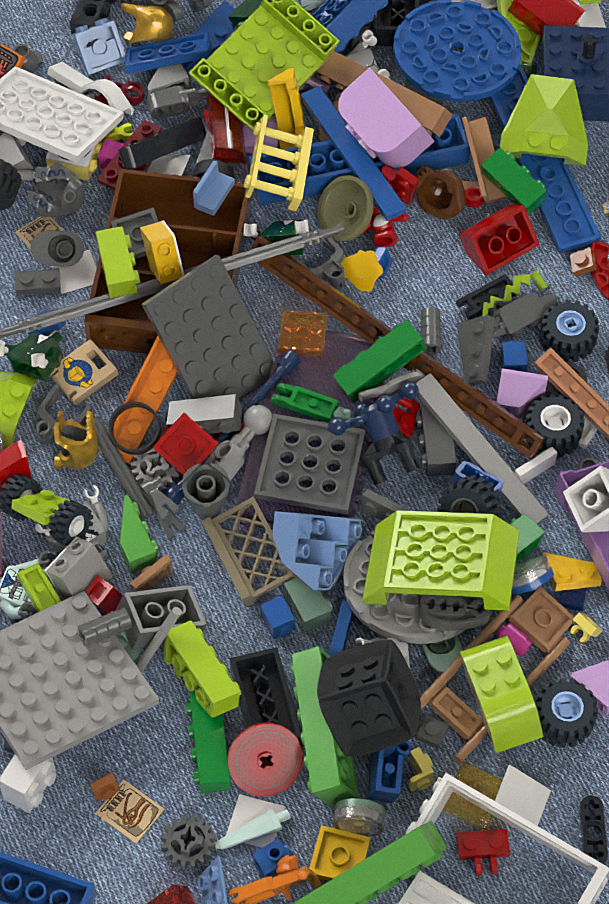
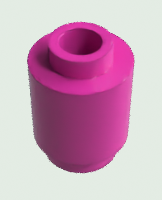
[495,623,533,658]

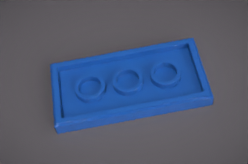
[125,32,210,74]

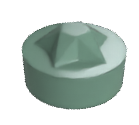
[334,406,354,420]

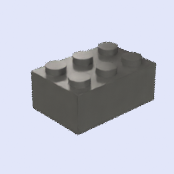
[116,585,207,650]

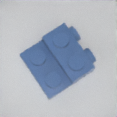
[71,18,126,75]

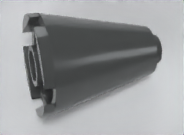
[182,463,230,520]

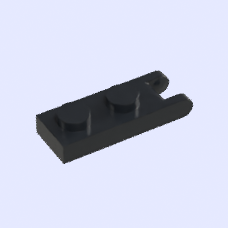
[455,274,516,320]

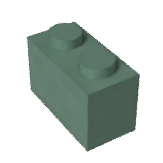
[284,577,333,633]

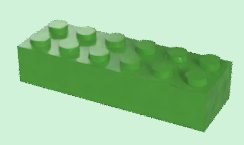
[291,646,359,808]
[292,820,448,904]

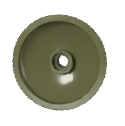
[318,175,373,242]

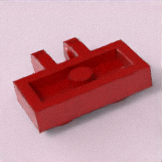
[381,165,419,206]
[456,829,510,876]

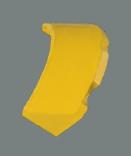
[267,68,305,150]

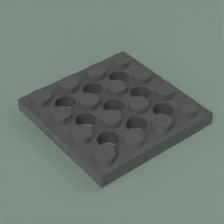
[254,414,366,515]

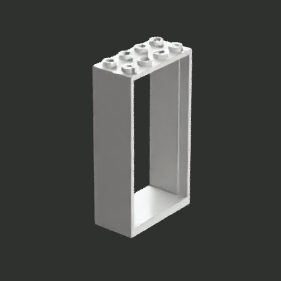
[406,773,609,904]

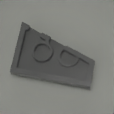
[457,315,494,386]

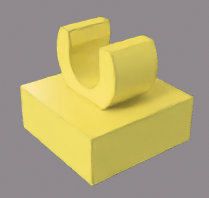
[570,612,603,643]

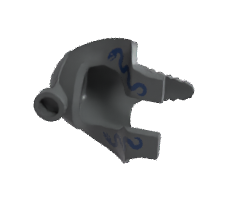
[26,162,85,217]

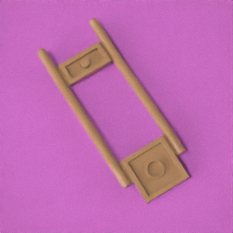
[420,586,574,764]

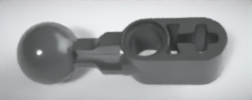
[146,86,221,119]

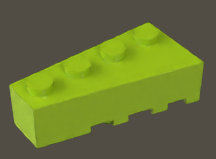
[163,620,241,718]

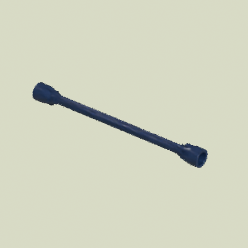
[163,349,301,505]

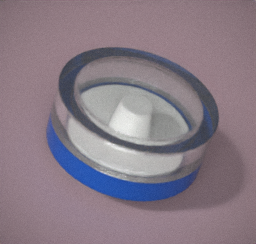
[512,555,554,595]

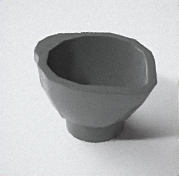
[13,44,43,73]

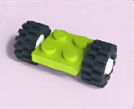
[0,474,94,546]

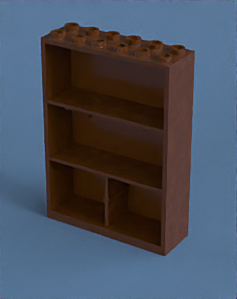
[84,169,252,354]

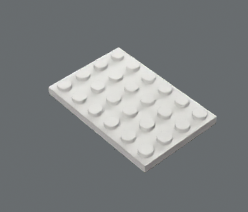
[0,66,124,163]

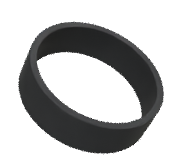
[108,402,162,455]

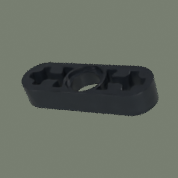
[579,795,608,865]

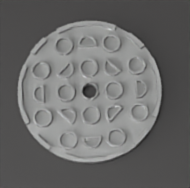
[343,530,483,644]

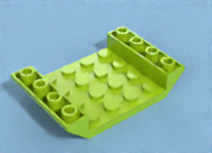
[189,0,340,131]
[362,511,520,611]

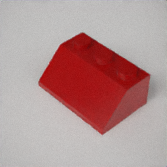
[507,0,585,38]
[458,204,540,275]

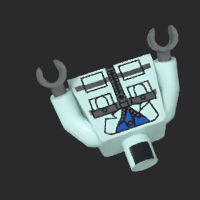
[0,550,56,619]

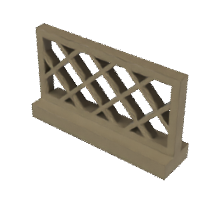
[202,496,296,607]

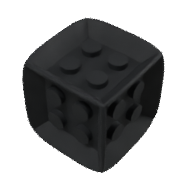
[317,639,421,757]

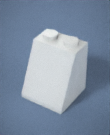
[563,466,609,532]

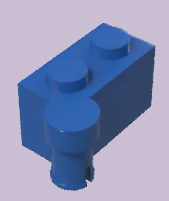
[368,740,412,803]

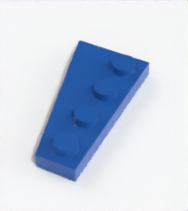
[181,0,235,72]

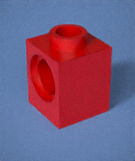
[85,575,123,614]

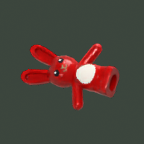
[361,203,409,247]

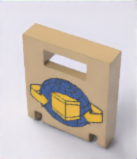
[50,339,119,405]

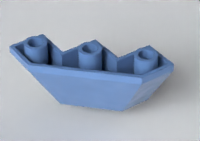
[272,511,362,590]

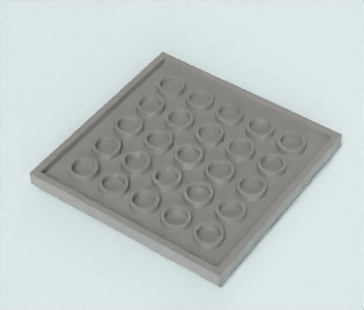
[0,591,159,770]

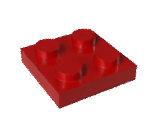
[153,412,220,475]

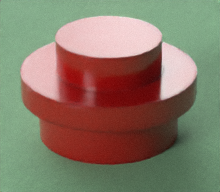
[465,187,484,208]

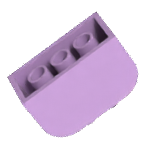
[338,67,435,168]

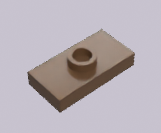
[130,554,173,592]

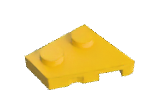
[541,552,602,591]

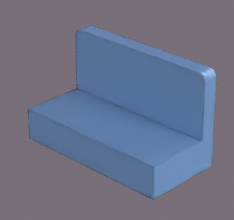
[193,161,235,216]

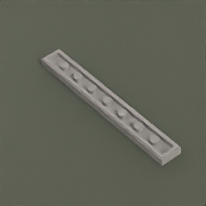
[416,373,549,524]

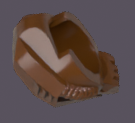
[415,166,466,219]

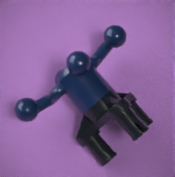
[327,381,421,485]

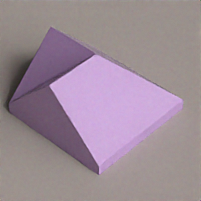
[497,368,548,419]

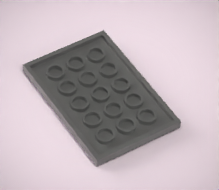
[142,255,276,400]

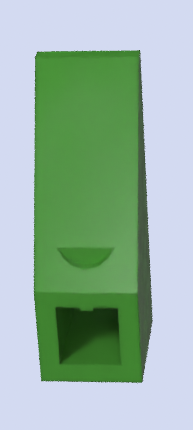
[120,495,159,573]

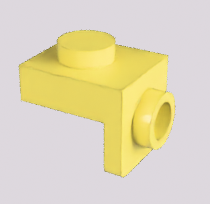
[409,747,434,792]

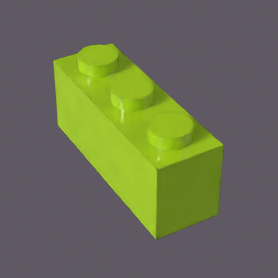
[96,226,140,299]

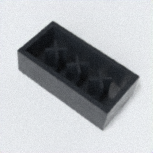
[376,0,419,46]
[229,647,302,757]

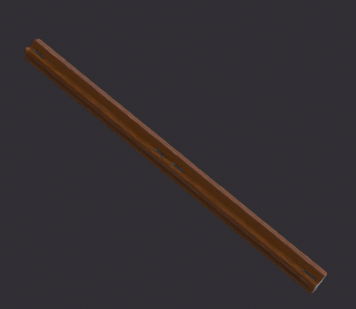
[250,236,545,458]

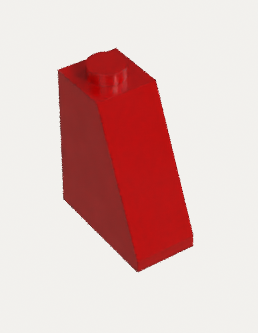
[0,440,32,497]

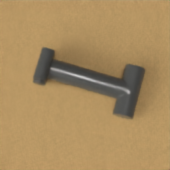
[350,16,377,52]

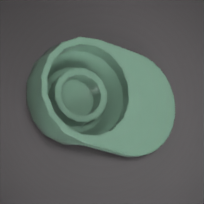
[421,635,463,673]

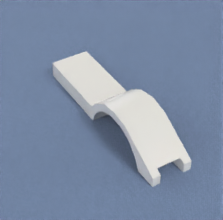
[47,62,134,115]

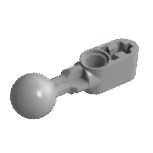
[203,405,273,481]

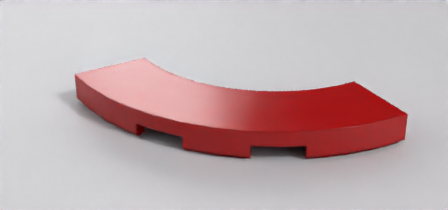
[590,241,609,301]

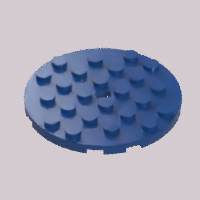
[393,0,521,101]

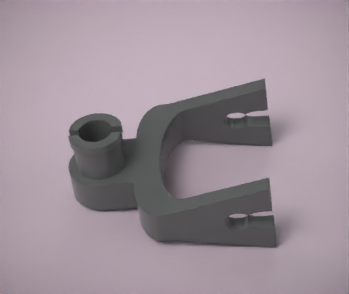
[290,237,345,289]
[36,384,94,444]
[139,475,187,541]

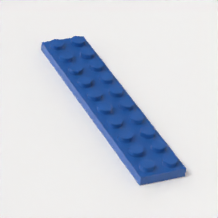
[488,65,601,254]

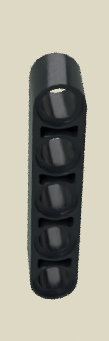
[118,117,207,170]

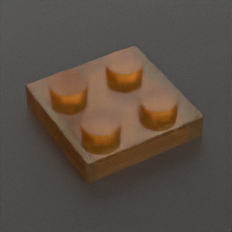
[277,310,328,357]

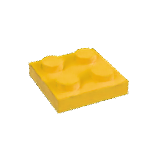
[309,825,371,881]

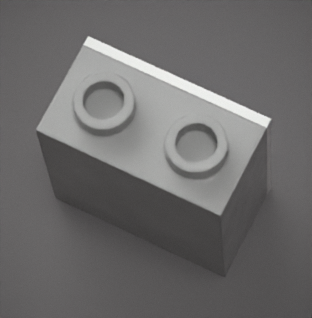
[45,537,113,601]

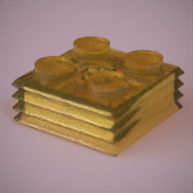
[442,762,503,830]

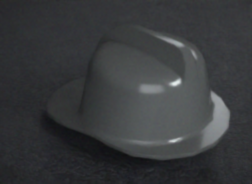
[31,230,84,267]

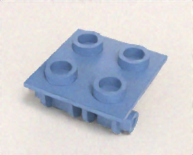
[198,856,228,904]

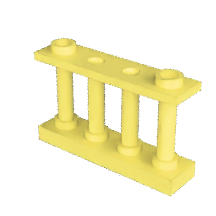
[243,115,314,211]

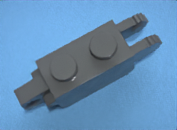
[492,292,557,338]

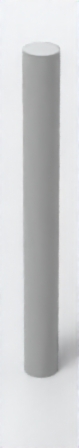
[136,607,182,673]

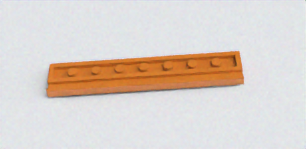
[100,336,178,466]

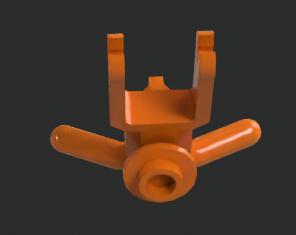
[228,855,322,904]

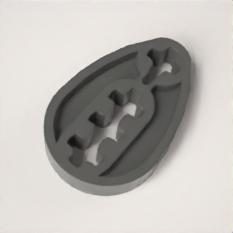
[419,595,491,631]

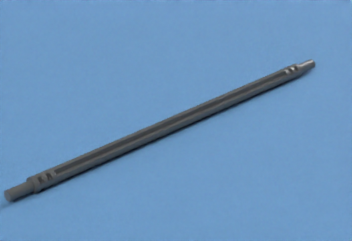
[0,224,345,339]

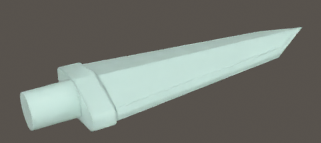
[215,809,291,849]

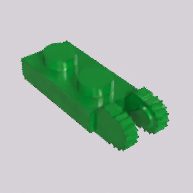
[271,383,339,423]

